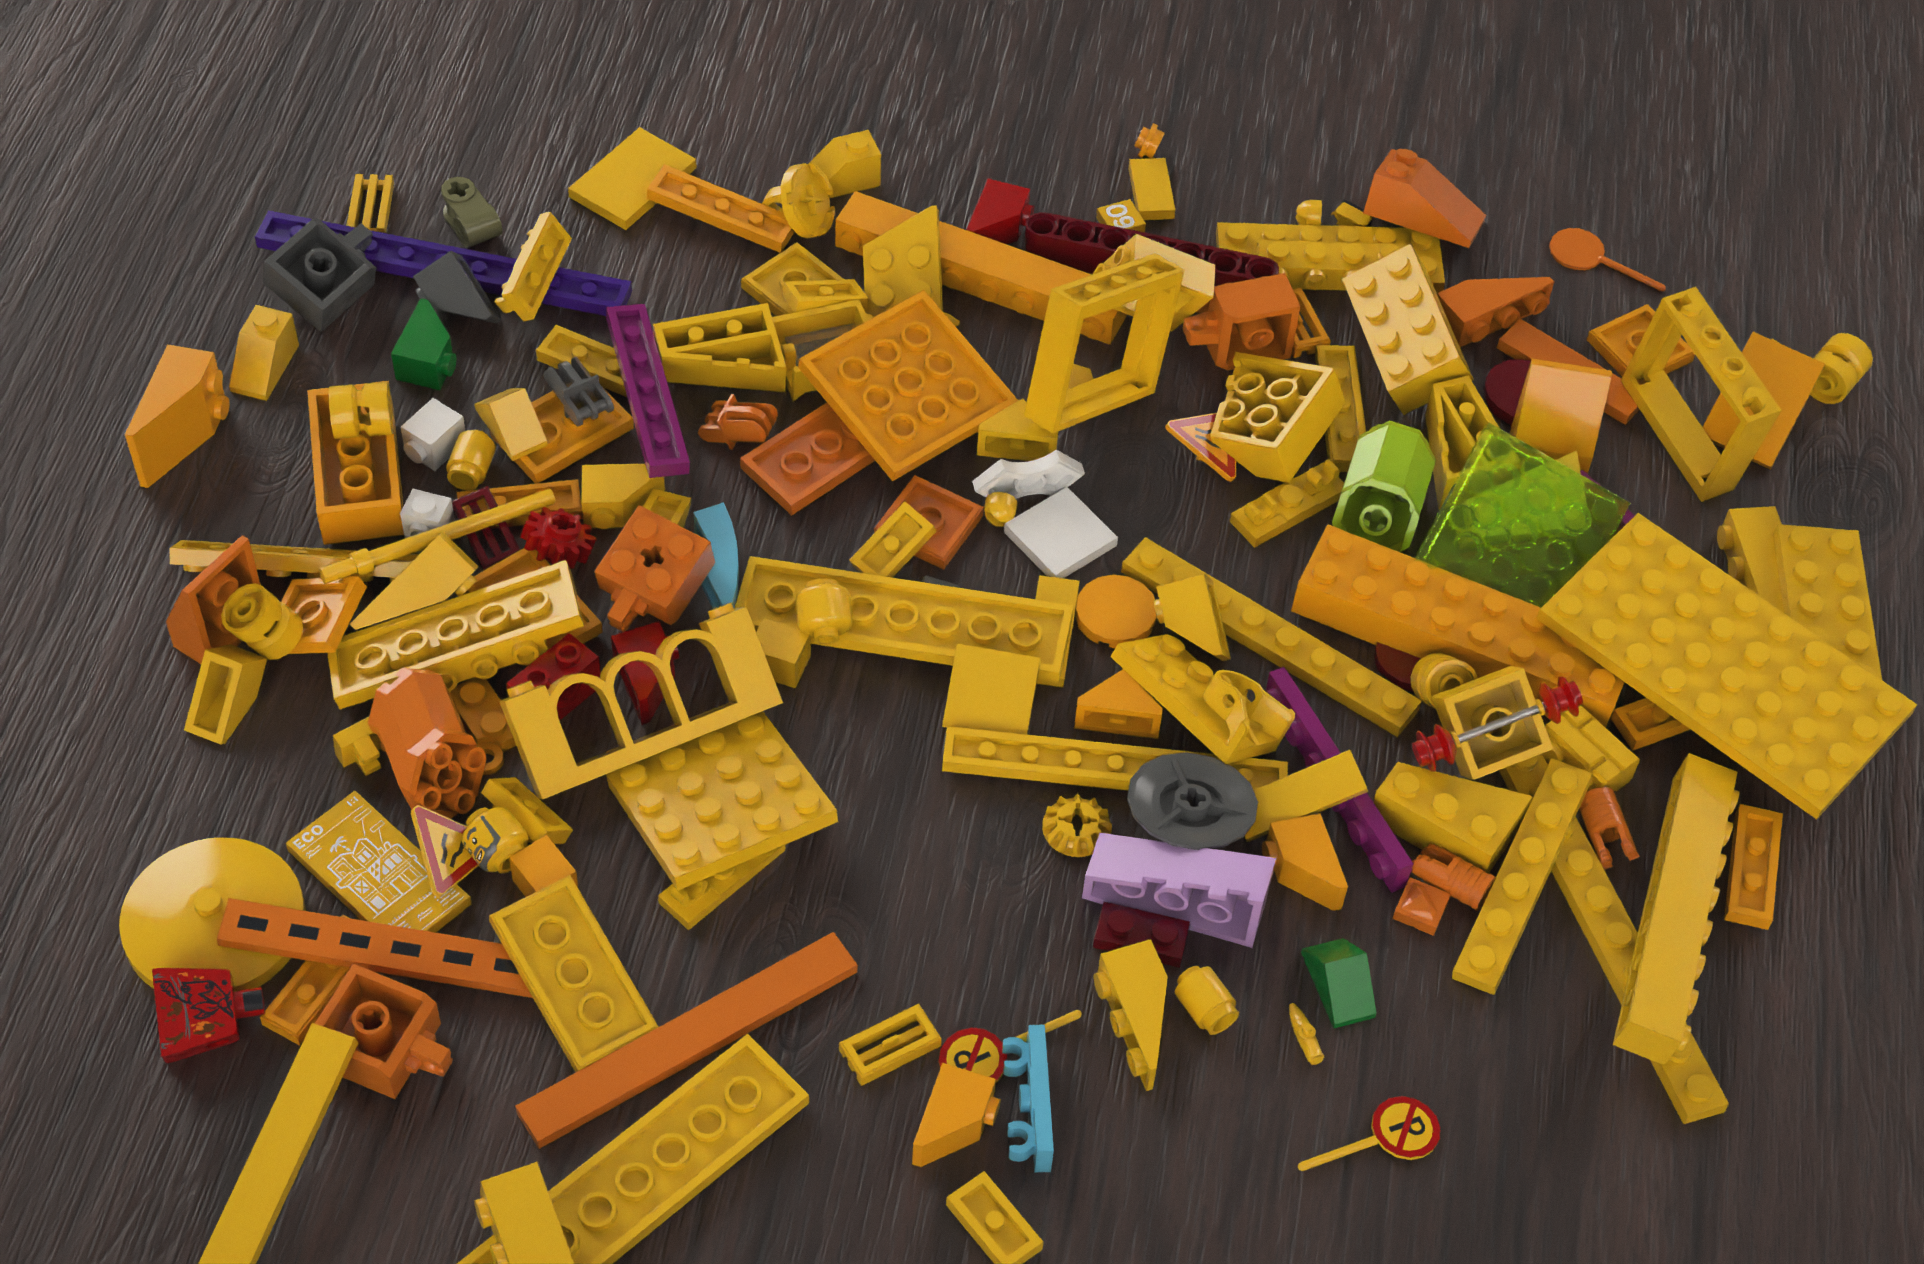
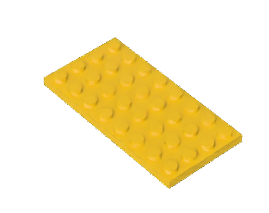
[1536,513,1917,820]

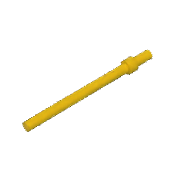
[319,489,556,584]

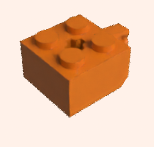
[1183,273,1301,371]
[594,505,715,632]
[315,963,453,1099]

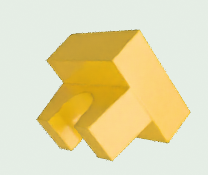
[333,717,381,776]

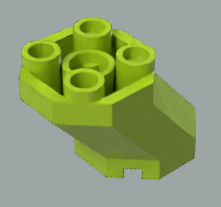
[1332,420,1436,552]

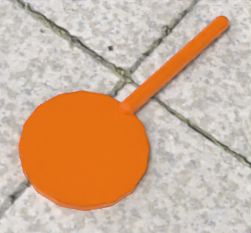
[1549,228,1666,292]

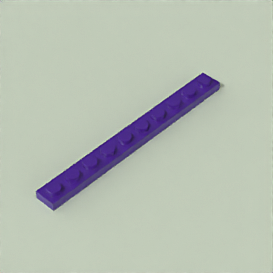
[255,210,632,316]

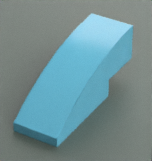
[693,502,740,609]

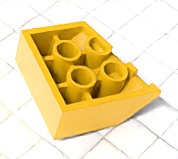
[1210,352,1346,483]

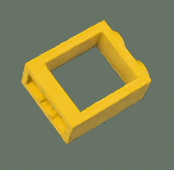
[1093,234,1216,331]

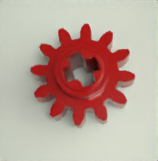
[520,507,596,569]

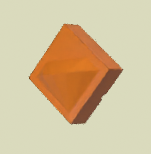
[1392,877,1451,936]

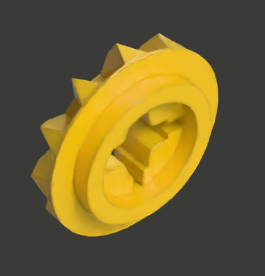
[1042,793,1112,857]

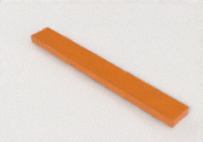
[515,932,858,1149]

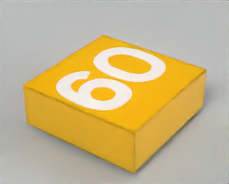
[1096,199,1146,232]

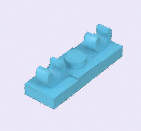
[1002,1025,1054,1173]

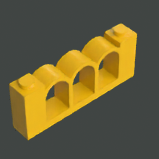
[499,602,783,800]

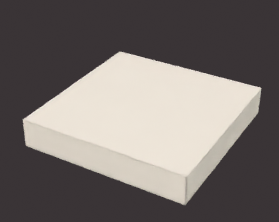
[1004,487,1118,578]

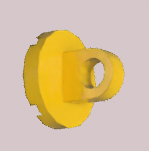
[762,163,835,239]

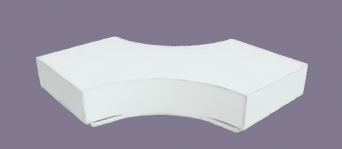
[972,450,1085,499]

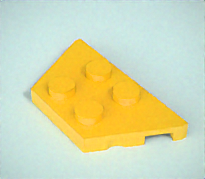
[863,205,943,317]

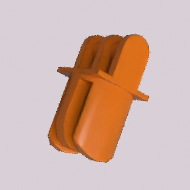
[698,394,778,450]

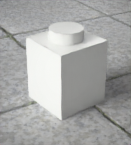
[401,398,465,471]

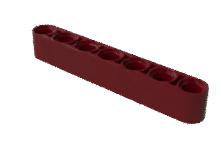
[1025,212,1279,286]

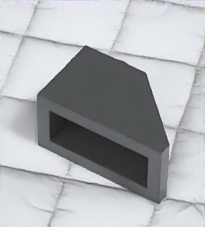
[413,251,502,323]

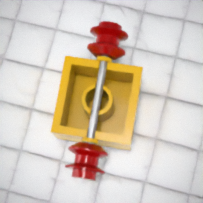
[1412,666,1583,780]

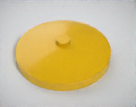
[119,837,306,991]

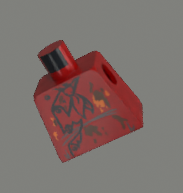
[152,968,265,1063]

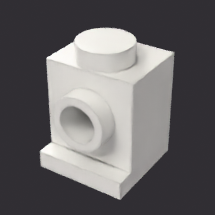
[400,489,455,554]

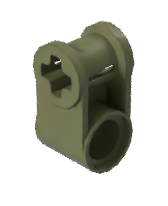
[441,177,503,249]

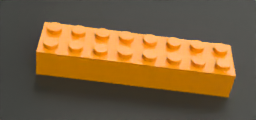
[1291,524,1624,728]

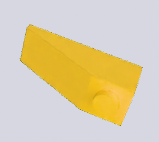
[350,531,479,630]

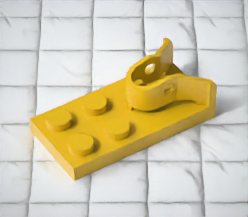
[1111,634,1295,764]

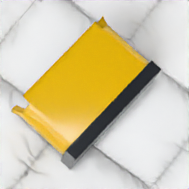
[1331,199,1373,227]

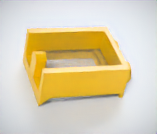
[772,299,873,402]

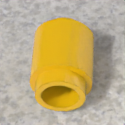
[446,430,496,491]
[1174,966,1239,1035]

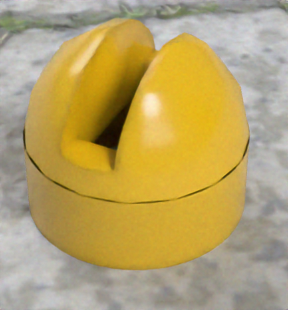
[1295,200,1322,225]
[984,492,1017,527]

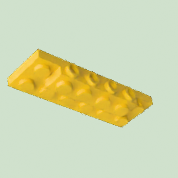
[1216,222,1445,293]
[327,560,584,709]

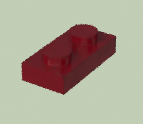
[1093,901,1190,968]

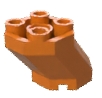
[368,667,486,819]

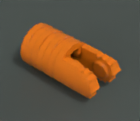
[1579,787,1640,870]
[1411,843,1496,911]

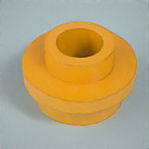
[1134,123,1165,158]

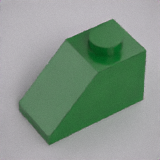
[391,298,457,390]

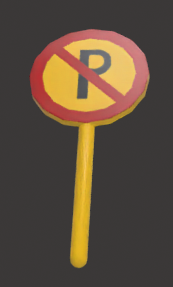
[939,1010,1082,1083]
[1298,1096,1440,1171]

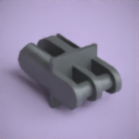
[543,357,614,427]

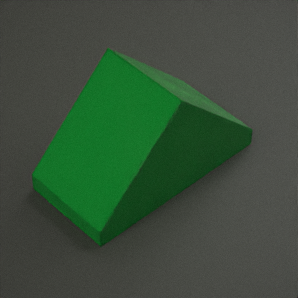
[1301,938,1377,1029]

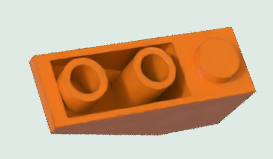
[1437,277,1554,347]

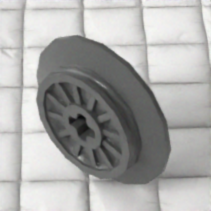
[1127,752,1258,850]

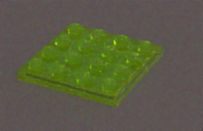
[1415,423,1630,607]

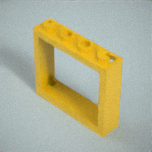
[1024,253,1185,434]
[1621,287,1782,502]

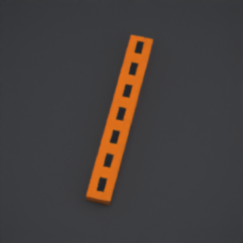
[217,898,533,998]

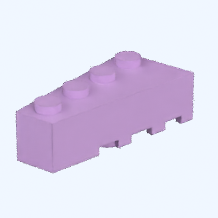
[1082,833,1276,948]

